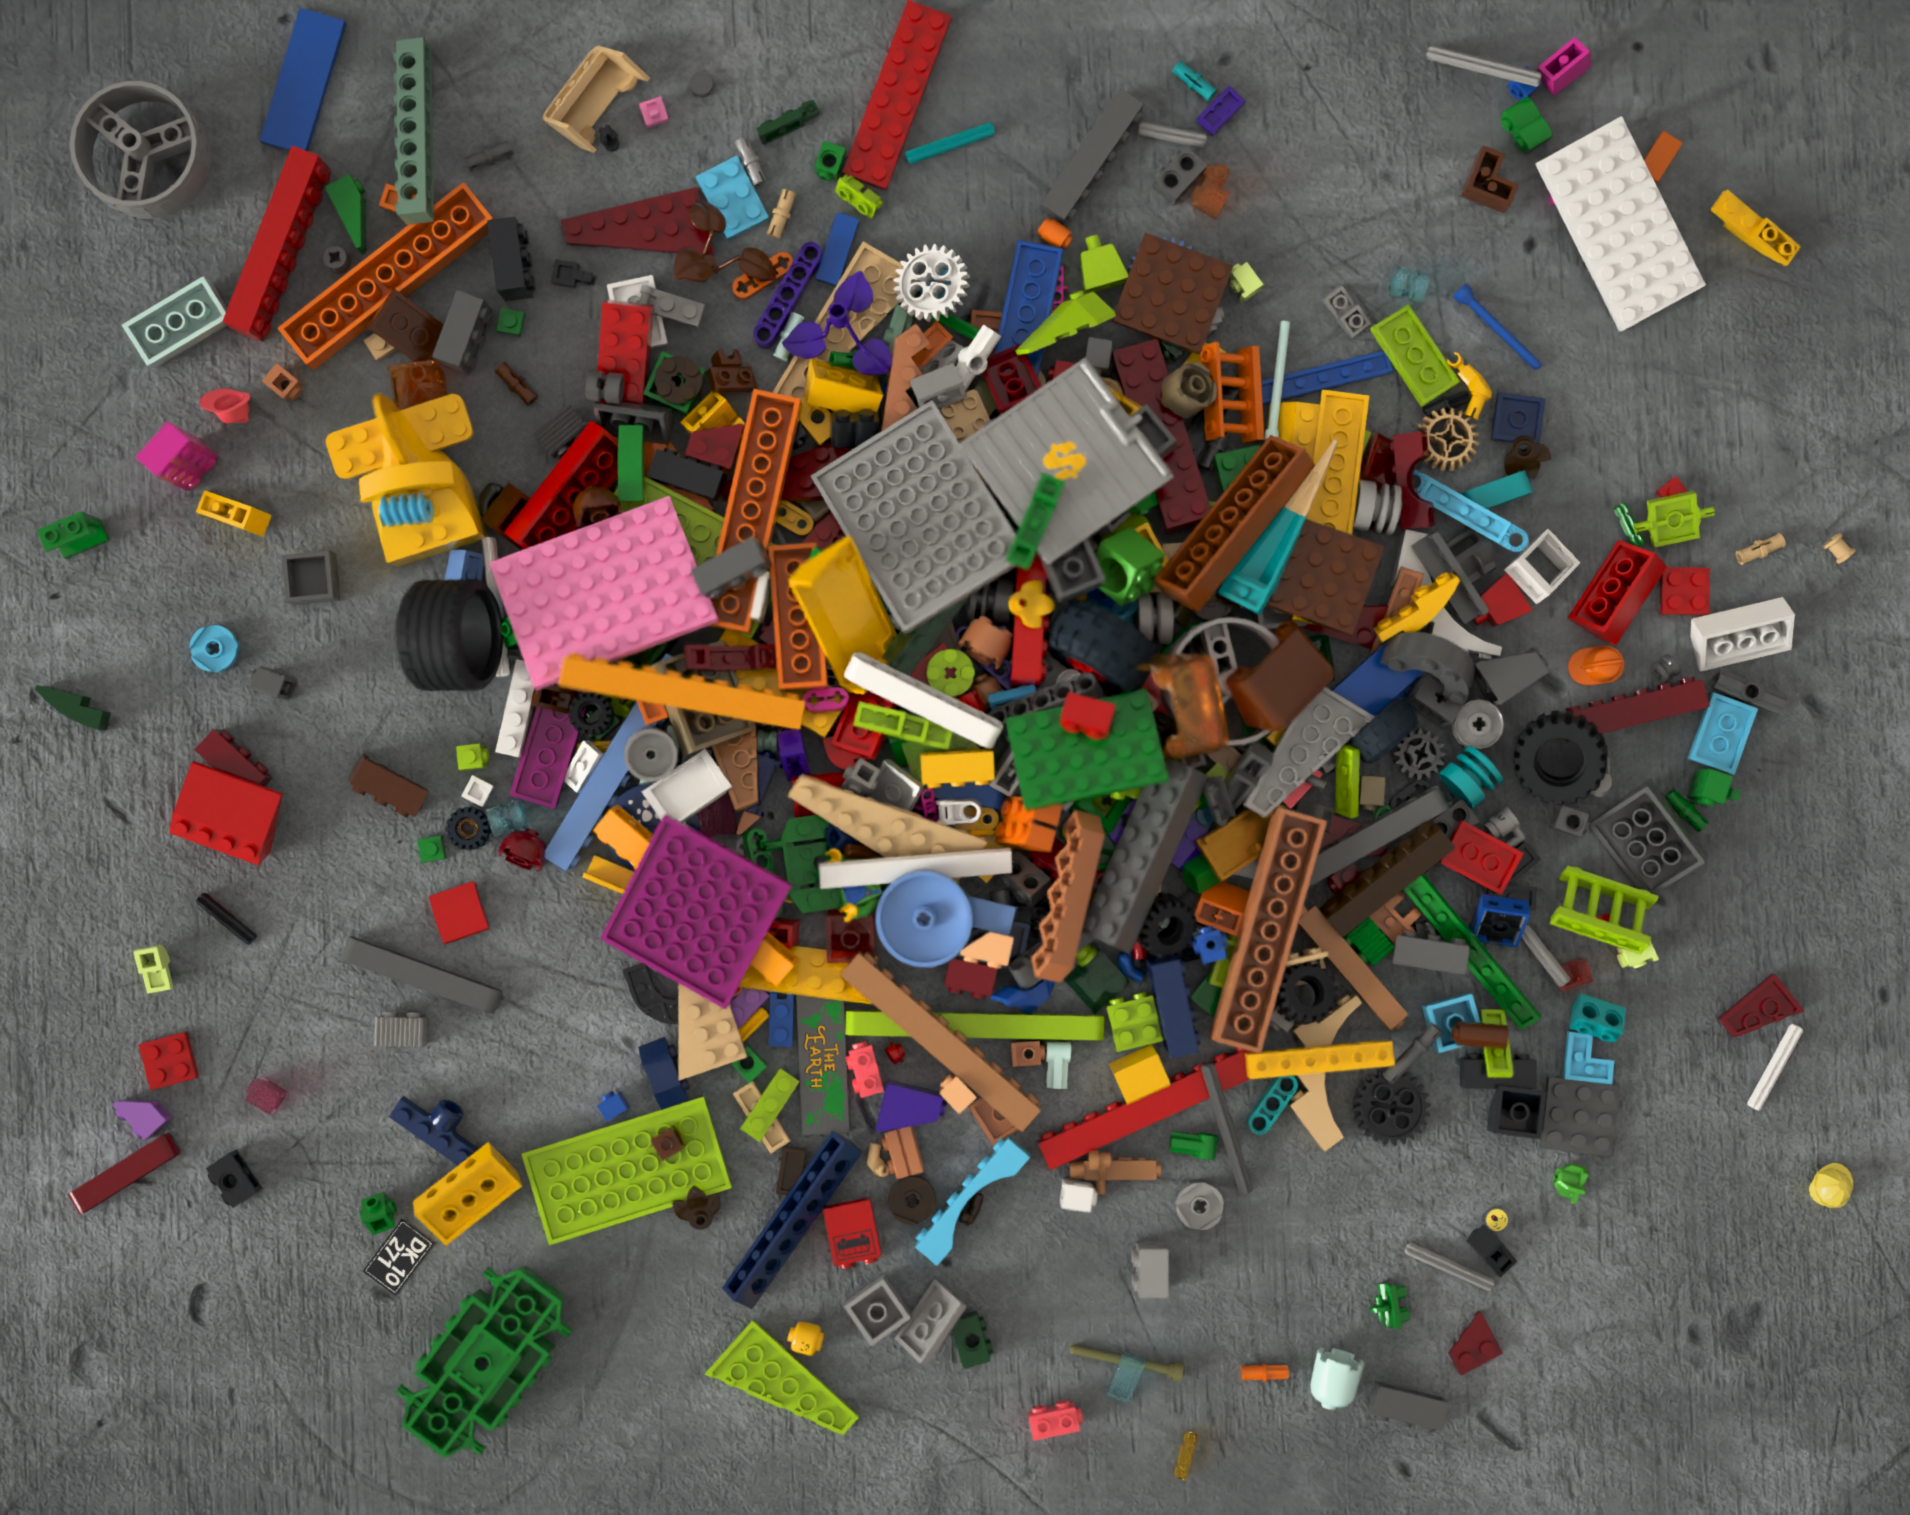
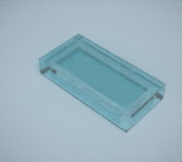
[1106,1352,1146,1404]

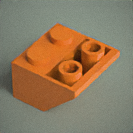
[1193,881,1250,937]

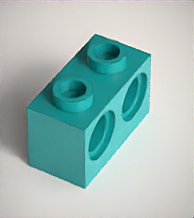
[1569,994,1626,1043]

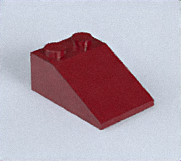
[982,344,1042,416]

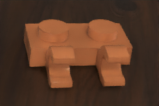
[1369,892,1422,945]

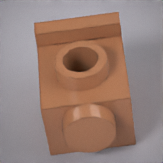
[262,363,303,402]
[1011,1040,1045,1067]

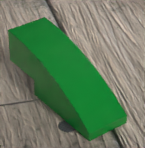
[618,424,645,501]

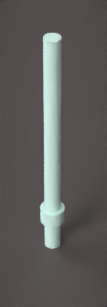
[1264,321,1290,441]

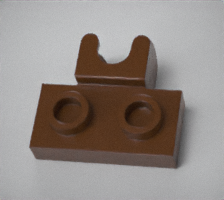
[706,349,757,393]

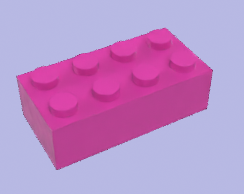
[135,421,219,491]

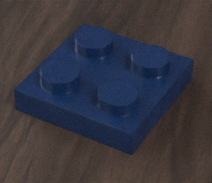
[1491,392,1546,445]

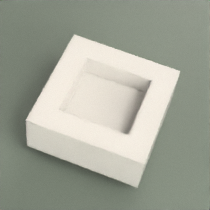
[461,775,495,807]

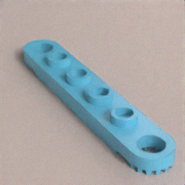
[1413,470,1529,552]

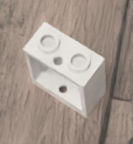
[1504,529,1580,604]

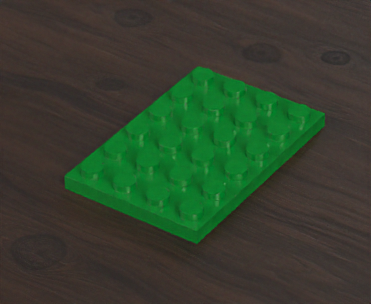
[1005,689,1168,812]

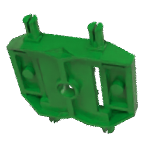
[764,815,844,913]

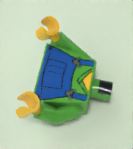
[825,849,891,922]

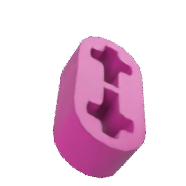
[803,687,849,713]

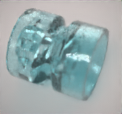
[1389,266,1430,304]
[486,799,529,837]

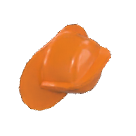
[1568,646,1625,685]

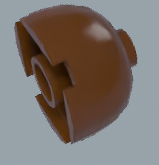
[573,486,622,528]

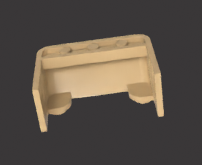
[543,46,650,153]

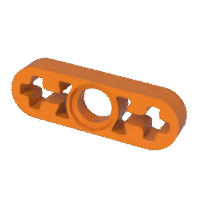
[732,252,793,300]

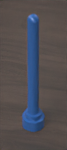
[1452,283,1541,369]

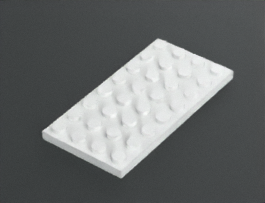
[1535,116,1706,332]

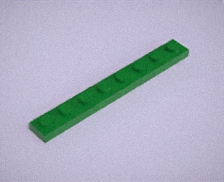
[1403,873,1541,1031]

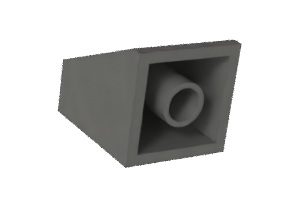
[1473,652,1549,706]

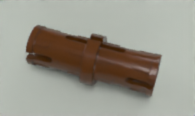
[495,362,538,406]

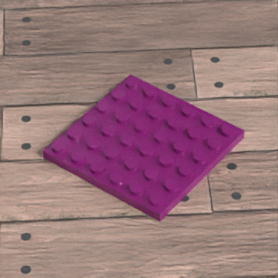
[600,813,793,1009]

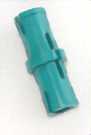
[1172,60,1218,101]

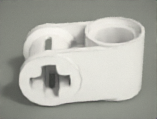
[936,799,982,825]

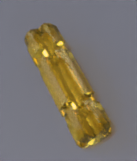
[1174,1432,1198,1480]

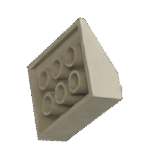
[650,640,756,756]

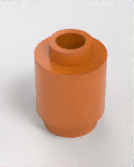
[1037,217,1073,250]

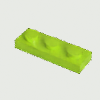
[1335,744,1360,818]
[1479,1009,1514,1078]
[740,1068,800,1142]

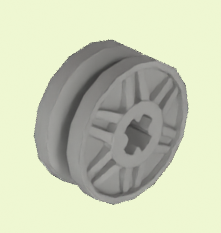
[1450,699,1504,749]

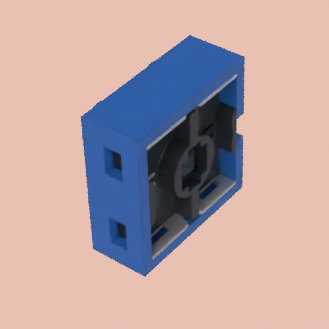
[1469,894,1530,947]

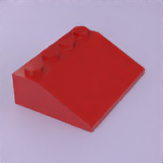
[169,761,283,865]

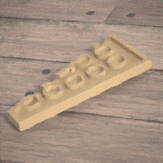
[678,983,748,1080]

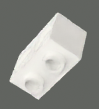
[1060,1178,1097,1212]

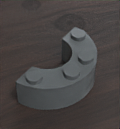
[1380,632,1475,705]

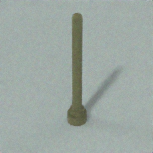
[1070,1345,1184,1382]

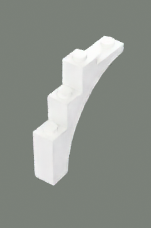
[1390,529,1502,660]

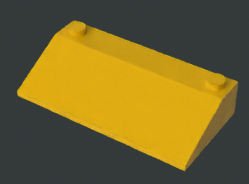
[788,536,903,694]

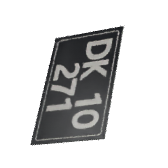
[363,1219,435,1296]

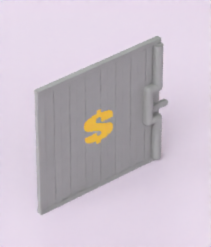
[960,358,1174,565]

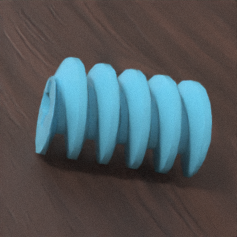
[379,493,434,527]

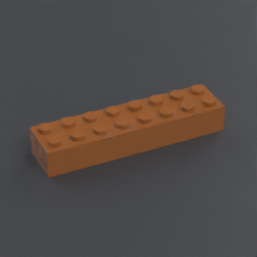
[1154,435,1315,612]

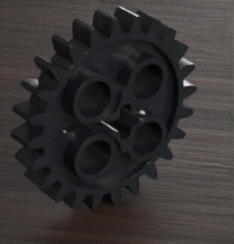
[1352,1067,1431,1146]

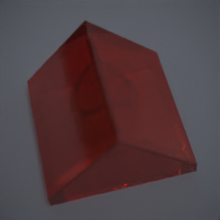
[1359,432,1395,491]

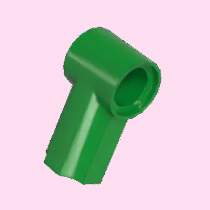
[1169,1131,1218,1160]

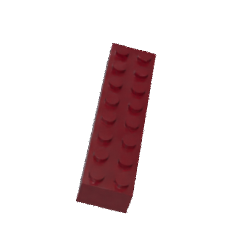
[1111,338,1211,535]

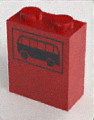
[823,1197,882,1269]

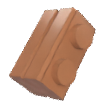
[881,1126,925,1179]

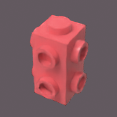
[846,1041,885,1098]
[1028,1400,1084,1441]

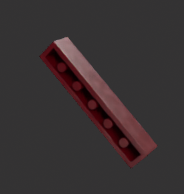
[1565,677,1710,742]

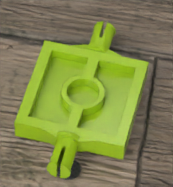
[1633,491,1715,548]

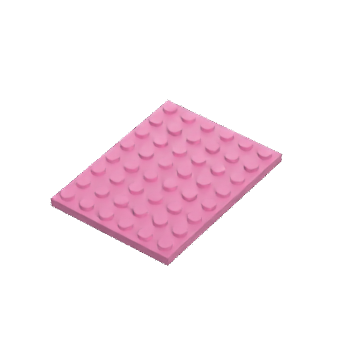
[489,496,719,690]

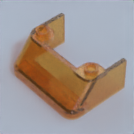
[1137,654,1229,759]

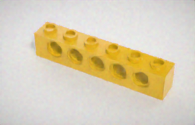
[1245,1039,1395,1079]

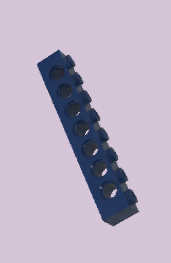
[722,1131,863,1309]

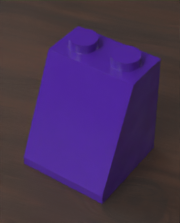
[876,1079,947,1132]

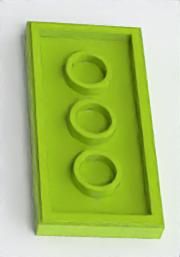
[1370,304,1460,407]

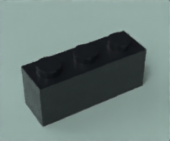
[647,448,727,502]
[1460,1053,1537,1089]

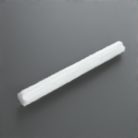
[482,537,510,677]

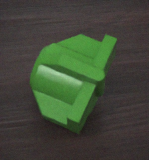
[1553,1163,1588,1205]

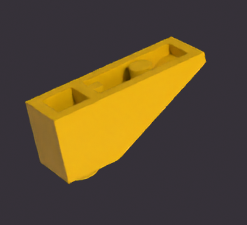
[196,490,272,537]

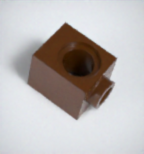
[650,1125,686,1161]

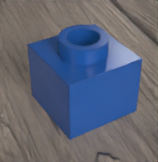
[1507,66,1542,100]
[597,1090,630,1122]

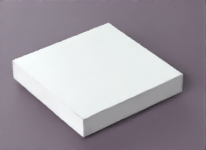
[751,571,771,623]

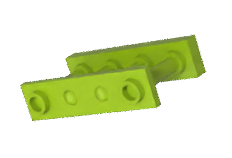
[1549,865,1659,955]

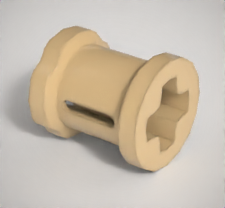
[1823,533,1856,564]

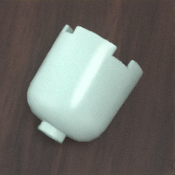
[1310,1347,1365,1410]

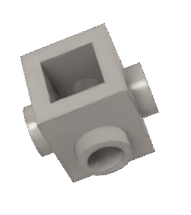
[841,758,880,797]

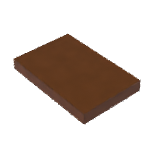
[366,288,444,370]

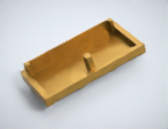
[1194,804,1282,882]

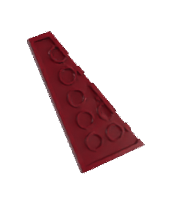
[561,187,715,257]
[722,442,856,505]

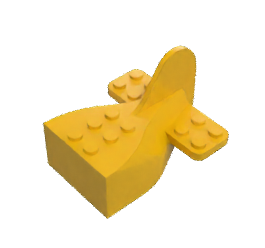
[326,393,488,567]

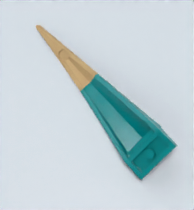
[1218,439,1338,615]

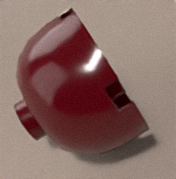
[497,828,547,871]

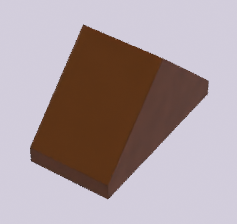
[531,685,579,714]

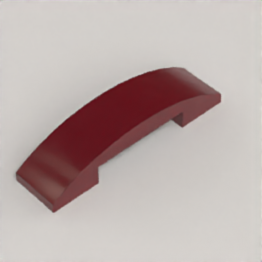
[684,644,777,672]

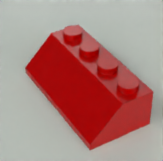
[1567,539,1667,645]

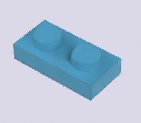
[988,684,1036,710]

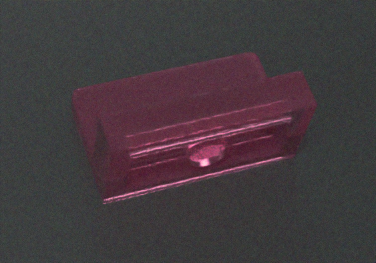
[699,790,737,837]

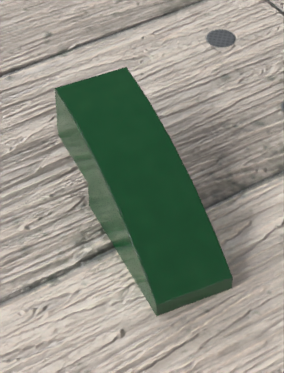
[35,685,111,731]

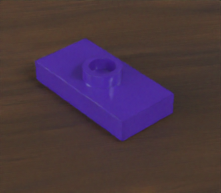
[1196,85,1246,137]

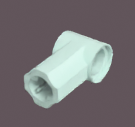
[1046,1041,1071,1089]

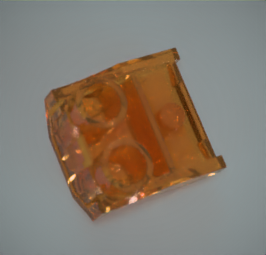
[387,360,447,411]

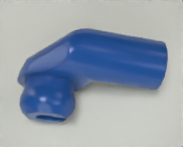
[1117,951,1145,983]

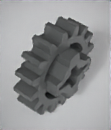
[1392,728,1446,780]

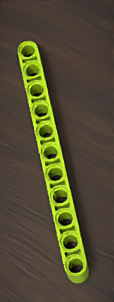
[845,1010,1105,1040]

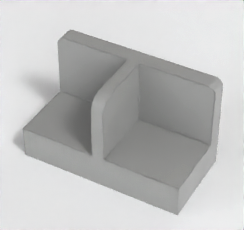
[910,363,967,409]

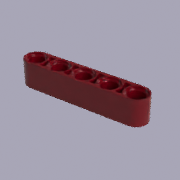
[68,1132,181,1215]

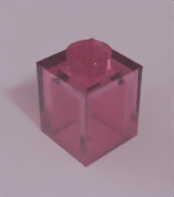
[245,1077,288,1115]

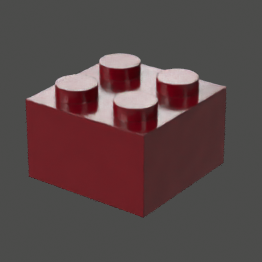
[944,958,997,999]

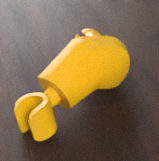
[1447,352,1492,420]

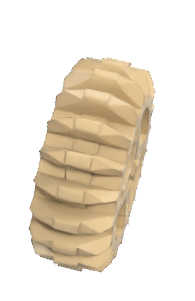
[1417,408,1479,472]

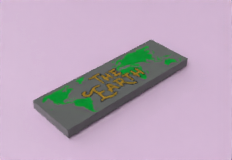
[796,995,850,1135]

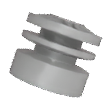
[1353,480,1402,535]

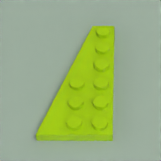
[704,1319,859,1435]

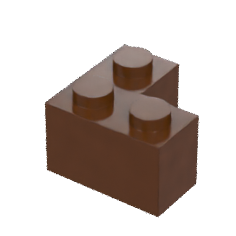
[1460,145,1519,213]

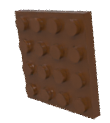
[1111,232,1233,355]
[1266,519,1385,637]

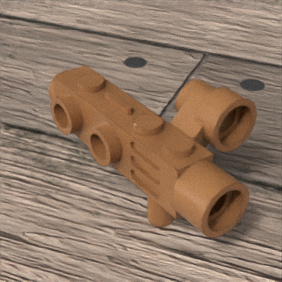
[1070,1150,1161,1194]

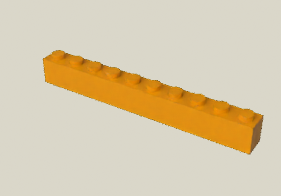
[558,652,805,730]
[593,804,799,986]

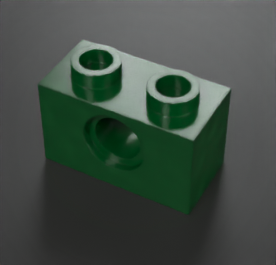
[951,1310,994,1369]

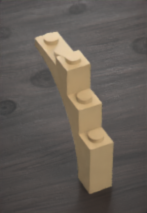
[1287,994,1362,1151]

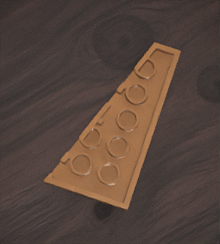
[712,721,759,812]

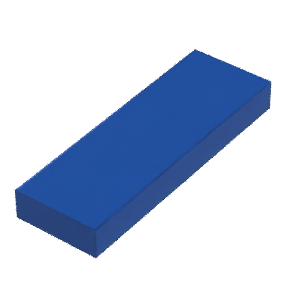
[815,212,860,287]

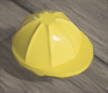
[1809,1163,1853,1208]

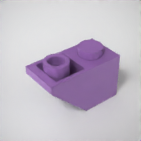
[113,1099,173,1140]

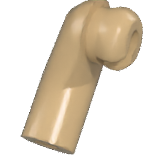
[867,1143,890,1177]

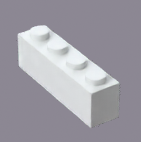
[495,659,535,758]

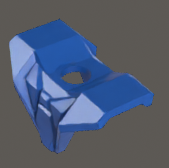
[990,979,1055,1014]

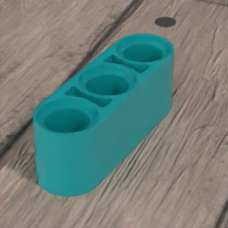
[1461,470,1533,510]
[1246,1075,1298,1135]

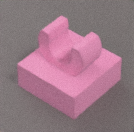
[639,96,669,128]

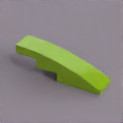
[854,702,953,751]

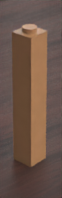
[1298,905,1409,1030]

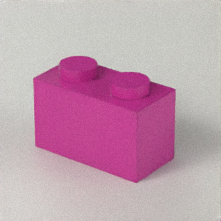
[1538,37,1591,96]

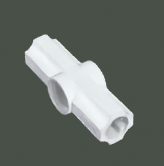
[956,324,1001,391]

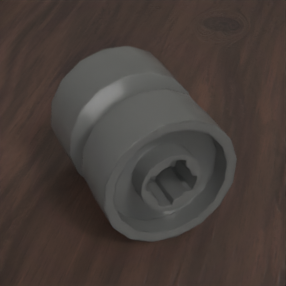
[585,370,625,405]

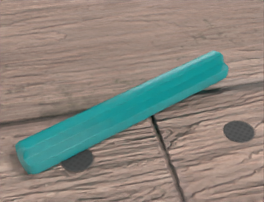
[906,122,995,164]

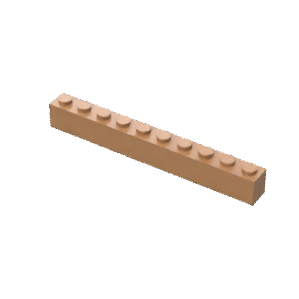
[840,951,1041,1132]

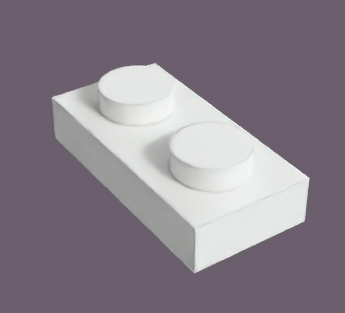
[564,740,604,793]

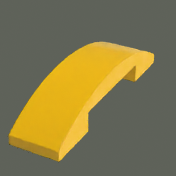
[359,461,455,503]

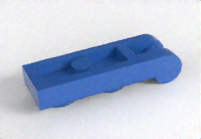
[768,992,794,1047]

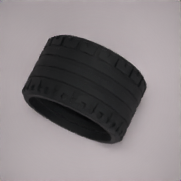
[395,579,503,691]

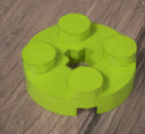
[926,649,975,697]

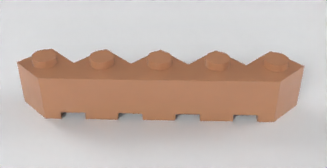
[879,324,930,433]
[1031,810,1105,983]

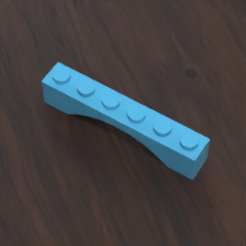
[915,1135,1030,1266]

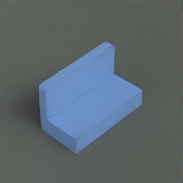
[445,549,484,580]
[969,896,1018,935]

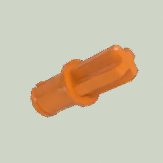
[1241,1363,1289,1382]

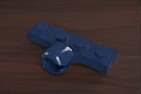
[389,1096,479,1165]

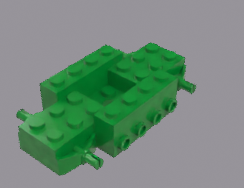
[395,1266,573,1459]

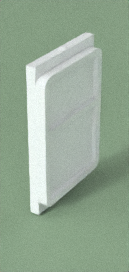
[642,749,732,822]

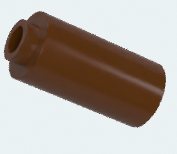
[1451,1021,1509,1049]

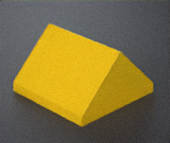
[1108,1044,1171,1105]

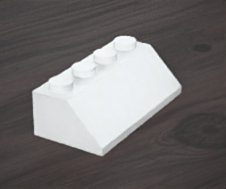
[1690,597,1795,672]

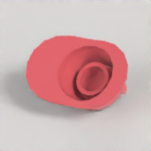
[199,388,251,424]

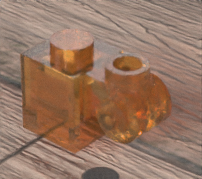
[1191,164,1230,220]

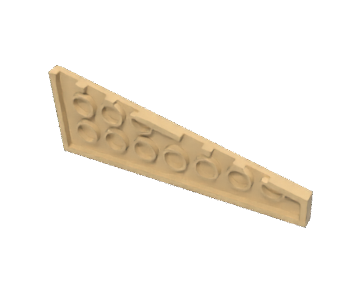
[772,241,920,399]
[788,774,987,882]

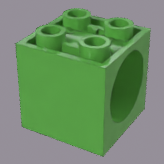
[1095,527,1166,606]

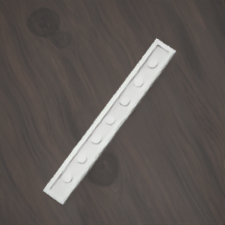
[819,848,1012,889]

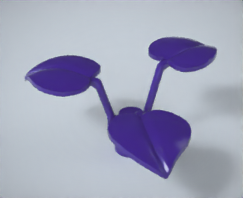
[782,271,892,376]

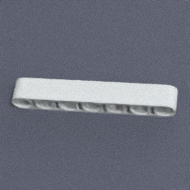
[844,652,1004,748]

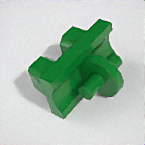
[1370,1282,1410,1329]

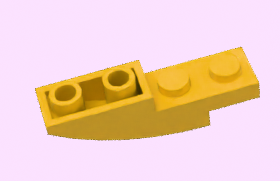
[1710,190,1801,266]
[1373,572,1460,642]

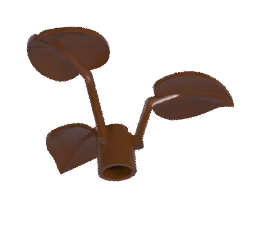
[674,201,776,282]

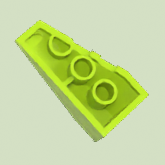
[1016,290,1116,355]

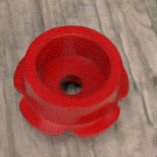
[885,1042,906,1065]

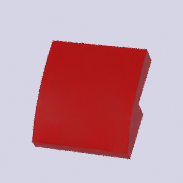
[429,881,490,944]

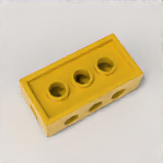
[413,1142,522,1246]

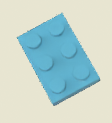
[695,156,770,241]
[1687,692,1758,775]

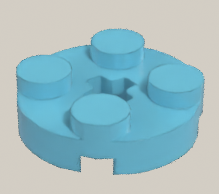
[190,625,240,673]

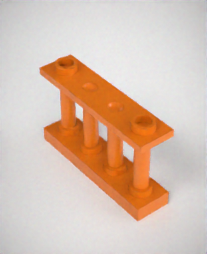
[1200,342,1264,444]

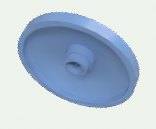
[876,870,973,967]

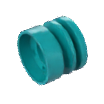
[1438,745,1503,809]

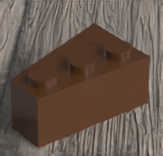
[348,754,429,818]

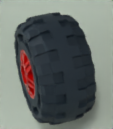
[1046,600,1156,695]

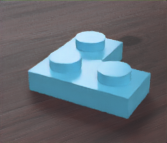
[1562,1031,1614,1084]

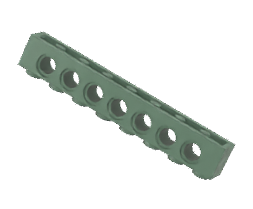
[393,37,434,225]

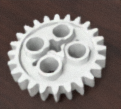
[893,244,970,322]

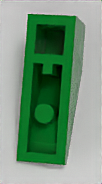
[325,174,367,255]

